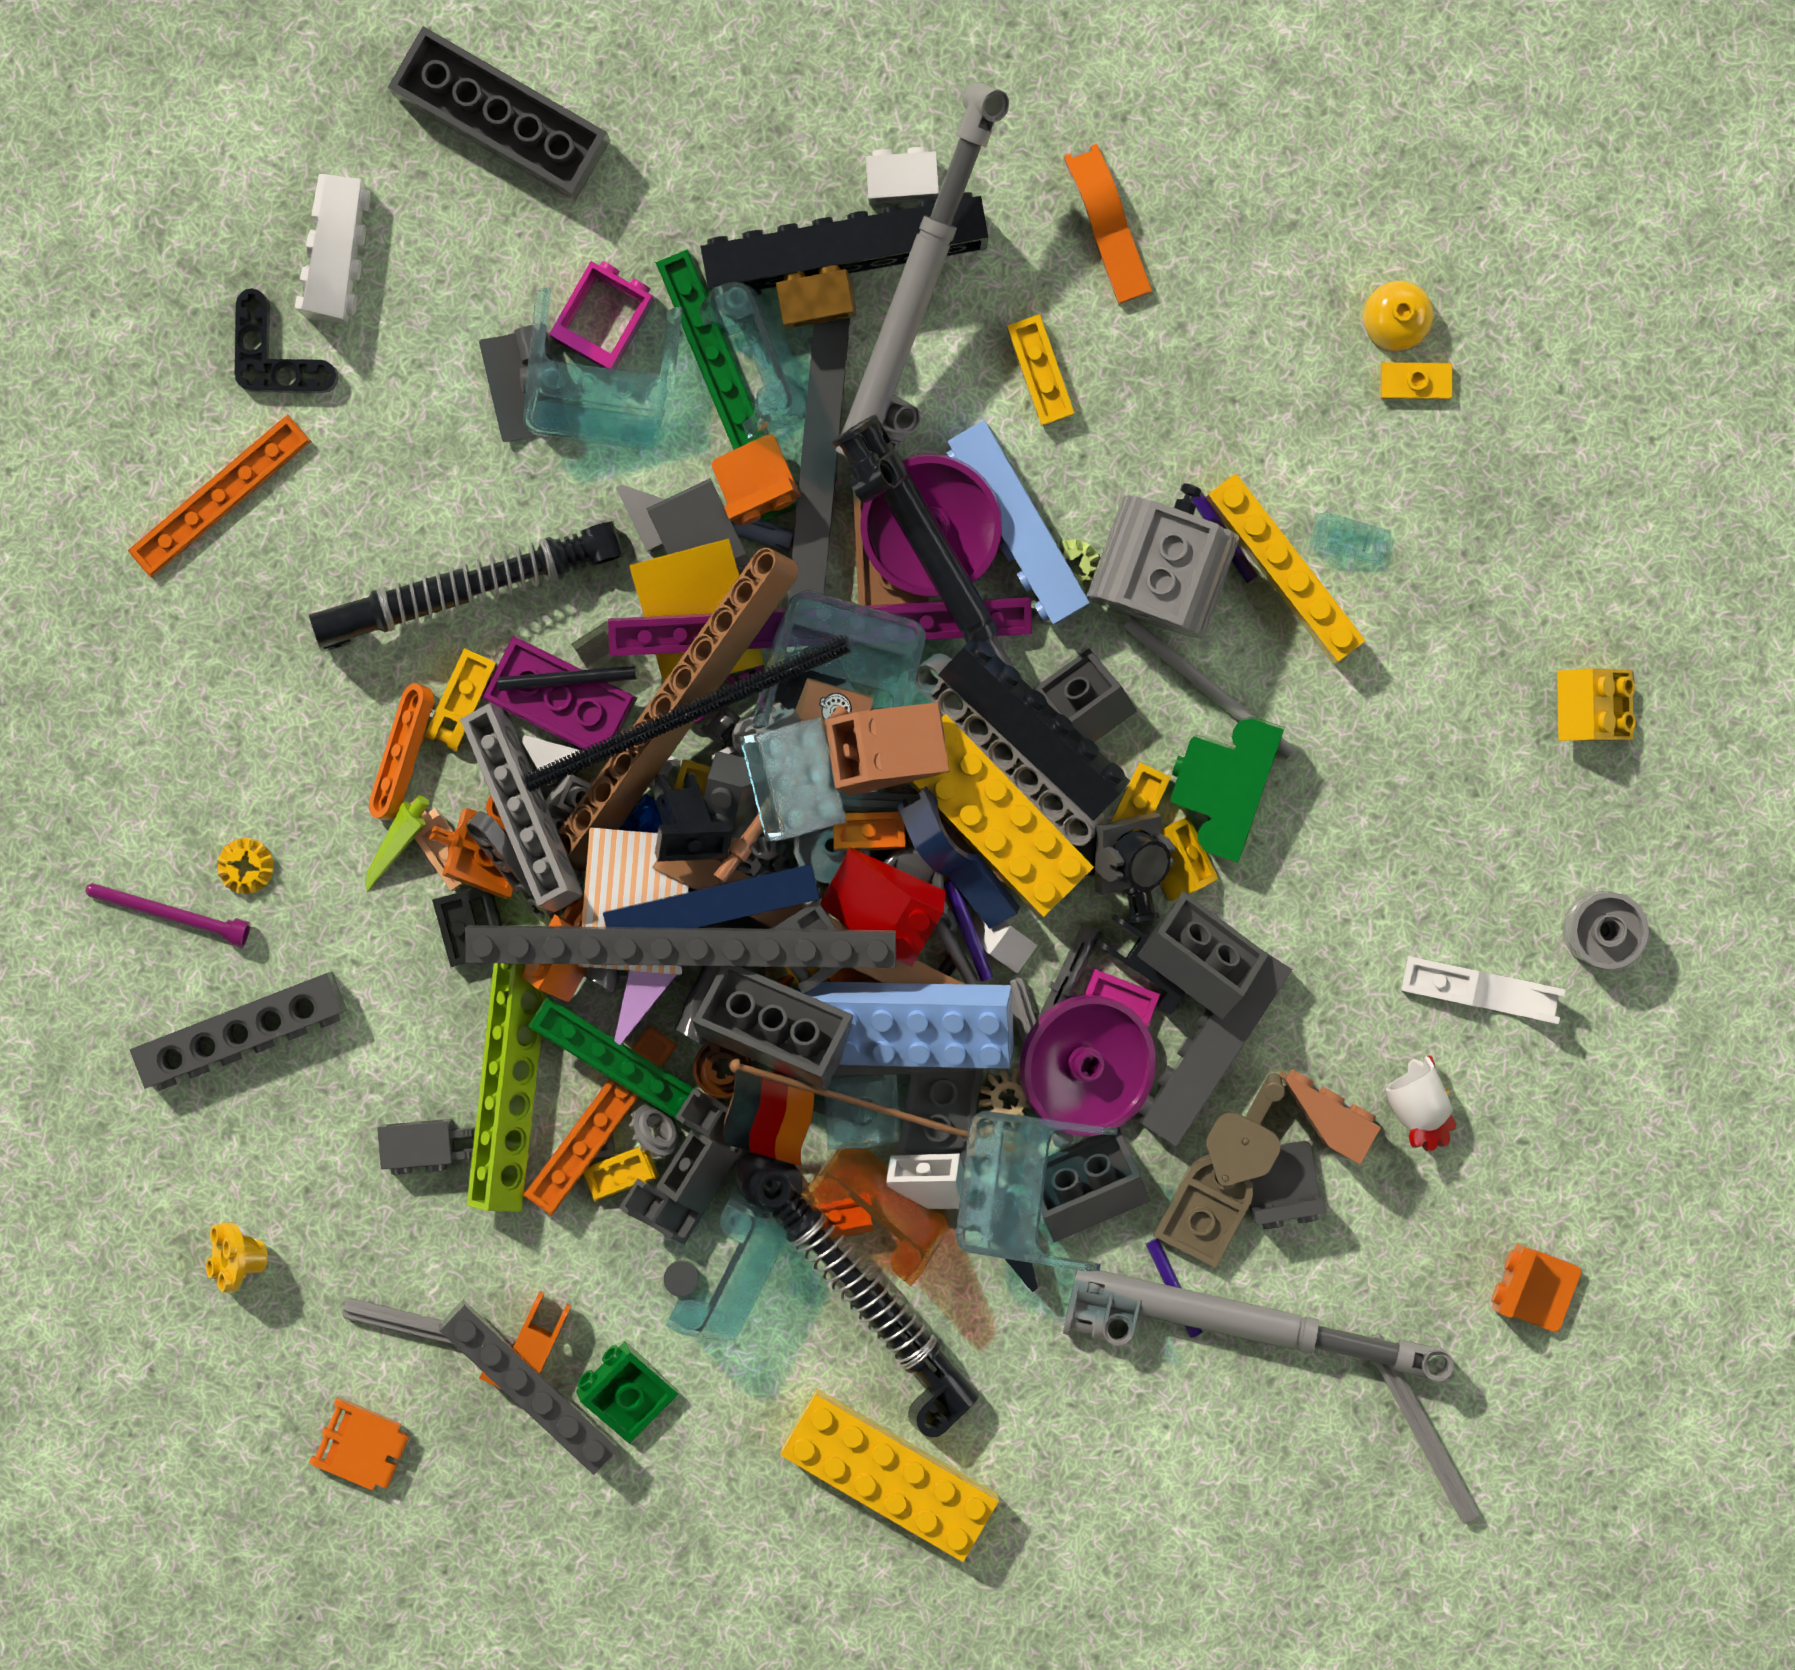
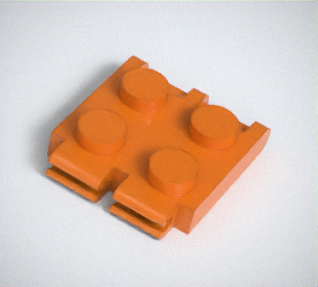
[309,1397,410,1491]

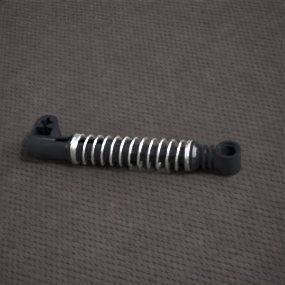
[309,521,624,652]
[750,1168,979,1438]

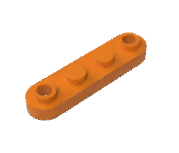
[369,683,435,821]

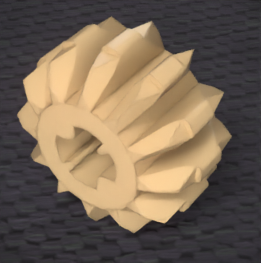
[979,1069,1033,1128]

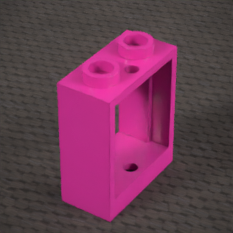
[549,261,654,374]

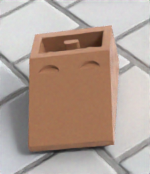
[825,702,950,796]
[1279,1069,1381,1164]

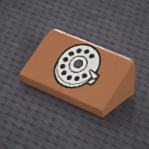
[795,678,873,726]

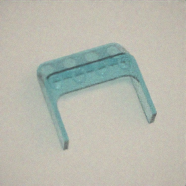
[956,1111,1118,1271]

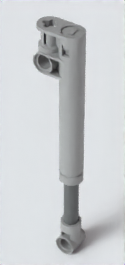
[836,82,1009,456]
[1063,1265,1454,1382]

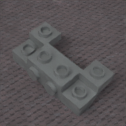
[619,1088,743,1245]

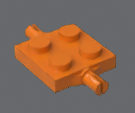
[429,808,513,899]

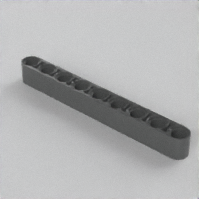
[787,317,851,609]

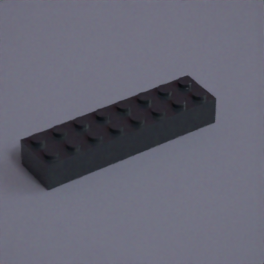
[700,192,989,298]

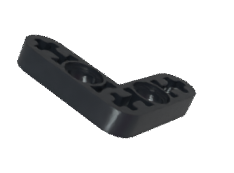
[234,288,339,393]

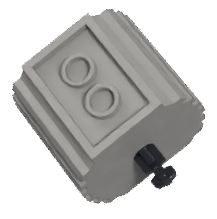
[1086,483,1240,639]

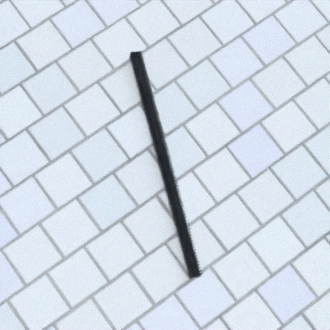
[524,634,851,792]

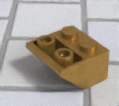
[776,265,857,329]

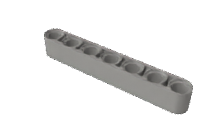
[913,653,1105,846]

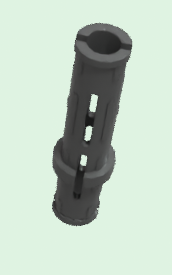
[1038,922,1102,1018]

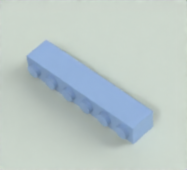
[947,420,1092,626]

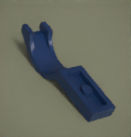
[897,786,1020,929]

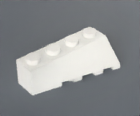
[295,174,370,324]

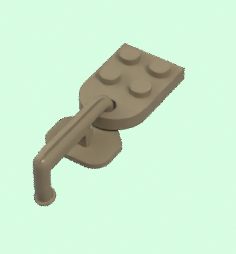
[1153,1073,1285,1268]

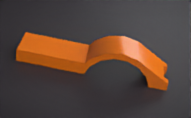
[1064,144,1152,305]

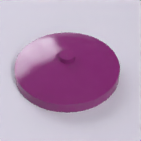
[860,454,1002,596]
[1020,995,1156,1136]

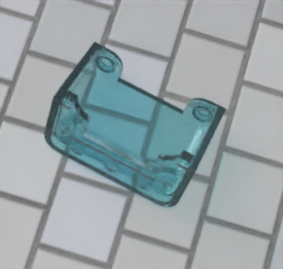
[698,282,807,440]
[666,1190,787,1341]

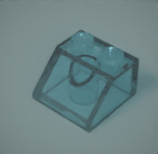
[825,1074,900,1150]

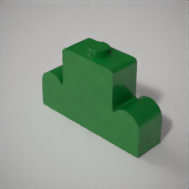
[1170,717,1285,863]

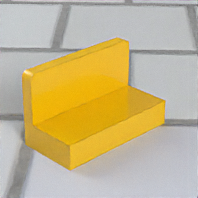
[1160,816,1218,901]

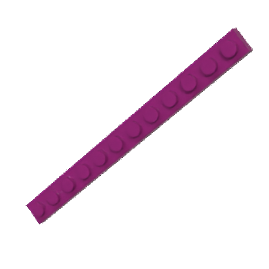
[608,597,1032,656]

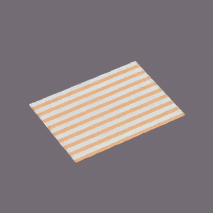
[578,828,689,975]

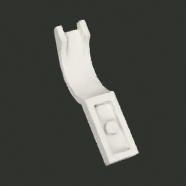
[1401,956,1566,1024]

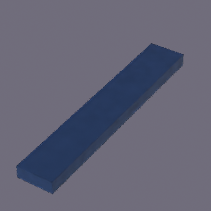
[603,863,820,928]

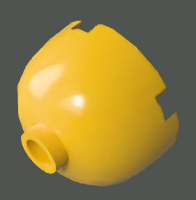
[1362,280,1434,352]

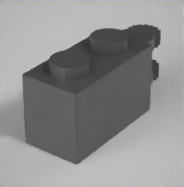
[377,1119,475,1175]

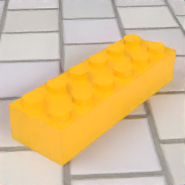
[908,714,1094,917]
[780,1388,999,1562]

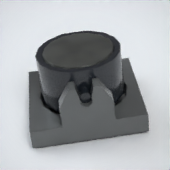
[1095,812,1175,895]

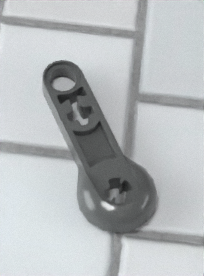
[466,811,567,925]

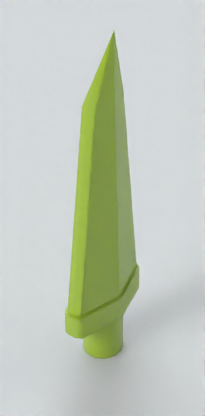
[366,795,429,892]

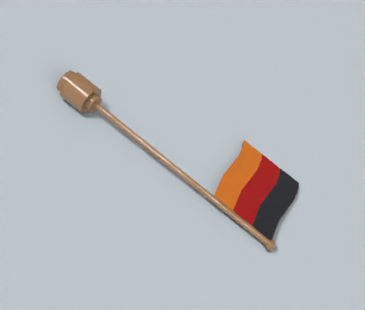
[723,1059,1029,1166]

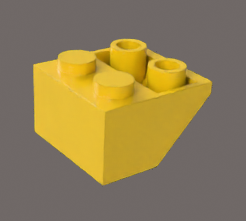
[1557,668,1636,741]

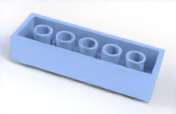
[797,982,1014,1069]

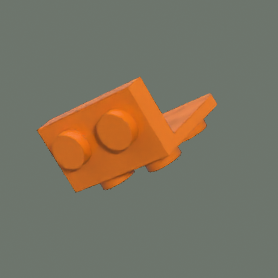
[712,434,801,526]
[1491,1243,1581,1332]

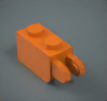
[521,897,589,1002]

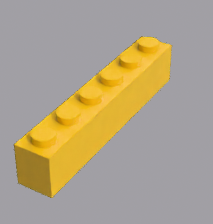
[1205,473,1366,664]

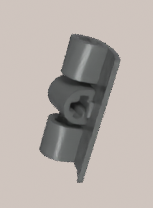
[479,324,568,442]

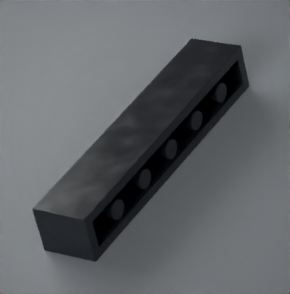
[938,635,1130,821]

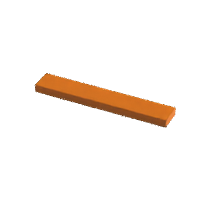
[127,414,312,578]
[524,1024,678,1216]

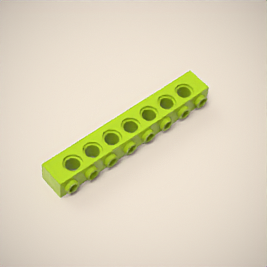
[467,963,546,1212]

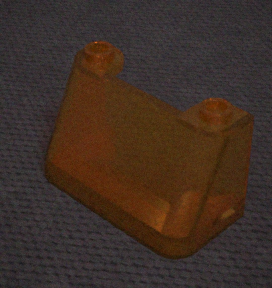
[802,1140,949,1287]

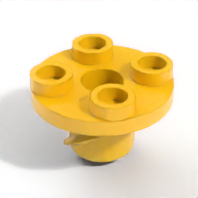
[206,1222,268,1293]

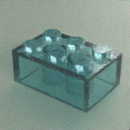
[740,717,847,841]

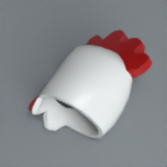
[1386,1055,1456,1152]

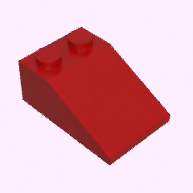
[819,847,946,967]

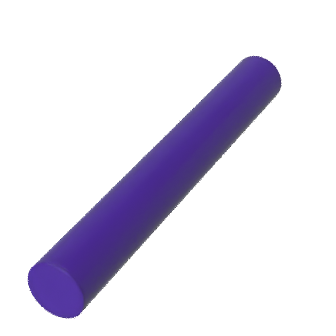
[1192,491,1258,583]
[944,879,993,981]
[1145,1238,1203,1338]

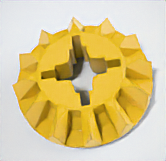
[217,838,274,894]

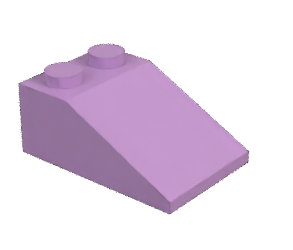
[614,966,685,1045]

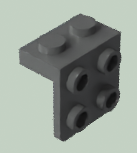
[1250,1141,1327,1229]

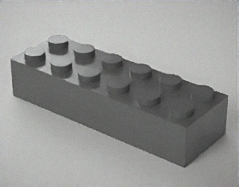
[388,26,611,201]

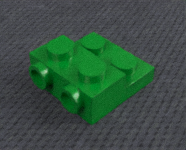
[576,1341,679,1444]

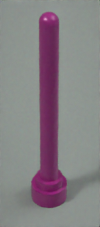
[85,883,251,949]

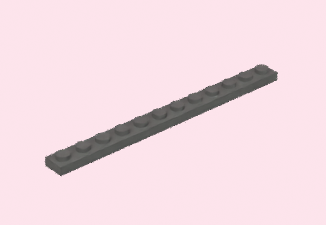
[465,925,896,968]

